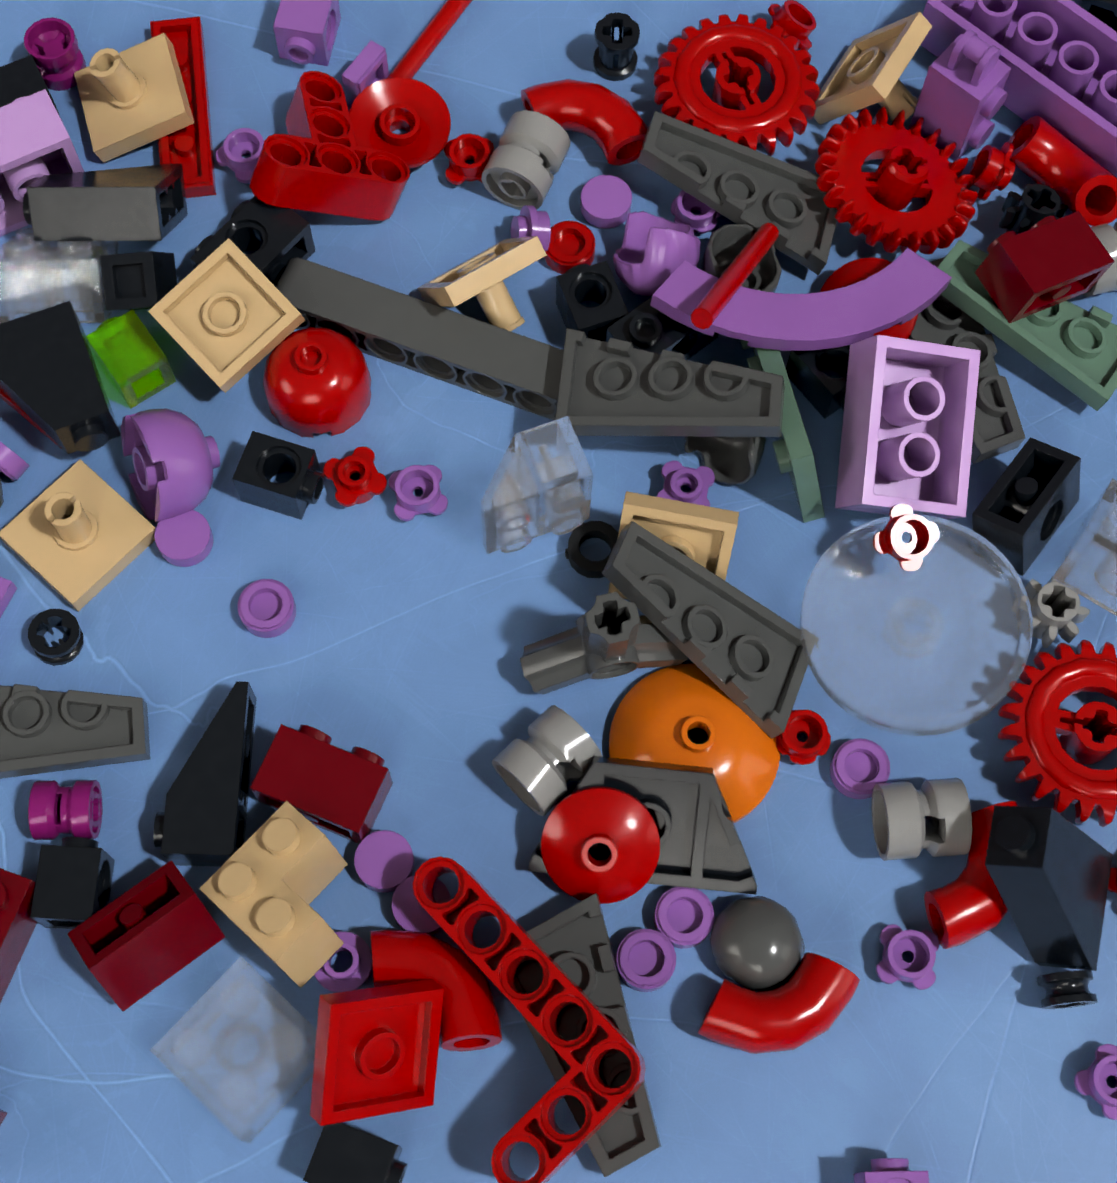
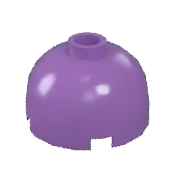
[121,408,220,522]

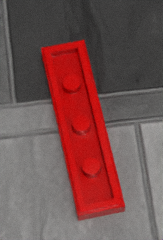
[150,17,216,198]

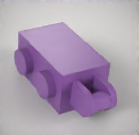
[909,29,1011,161]

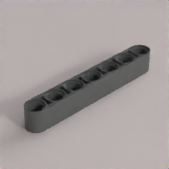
[275,258,564,421]

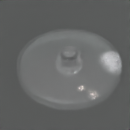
[800,515,1033,736]

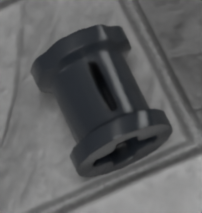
[593,12,640,81]

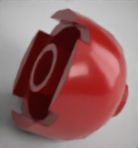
[263,327,371,438]

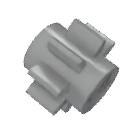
[1013,574,1090,648]

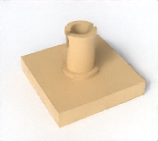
[813,11,932,124]
[74,33,194,163]
[418,236,547,331]
[148,238,305,393]
[0,459,156,612]
[608,491,739,599]

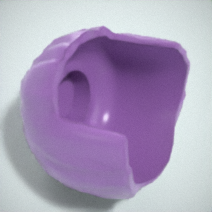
[613,211,700,296]

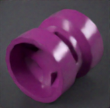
[24,18,86,91]
[28,780,103,840]

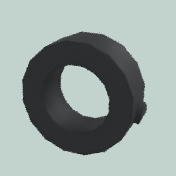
[565,521,618,578]

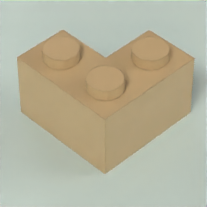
[199,801,348,988]

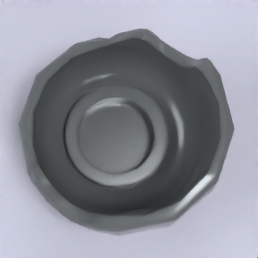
[701,224,782,293]
[685,436,766,485]
[710,896,805,992]

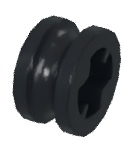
[28,609,84,666]
[1037,970,1098,1009]

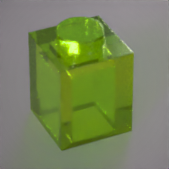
[86,309,177,409]

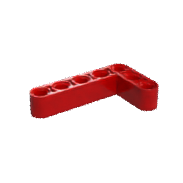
[413,856,646,1183]

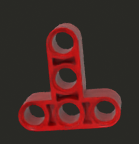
[250,71,410,221]

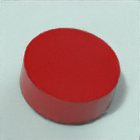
[544,221,595,274]

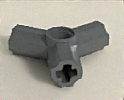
[520,592,688,695]

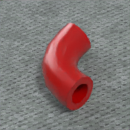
[521,79,648,166]
[1008,115,1117,226]
[924,801,1017,949]
[371,929,502,1051]
[697,952,860,1054]

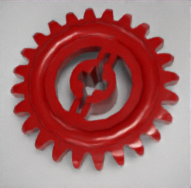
[654,14,820,156]
[814,107,978,254]
[998,640,1117,827]

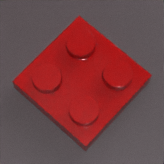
[310,979,444,1126]

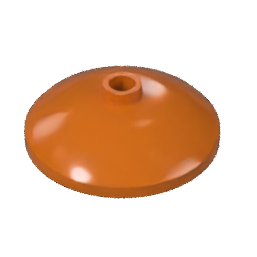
[608,663,780,823]

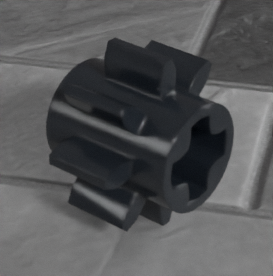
[999,184,1068,234]

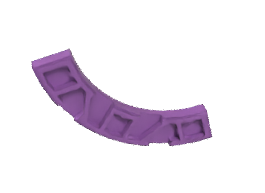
[650,248,952,351]

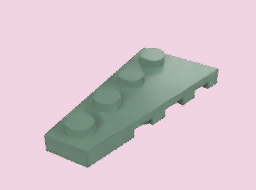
[937,240,1117,411]
[740,289,825,523]

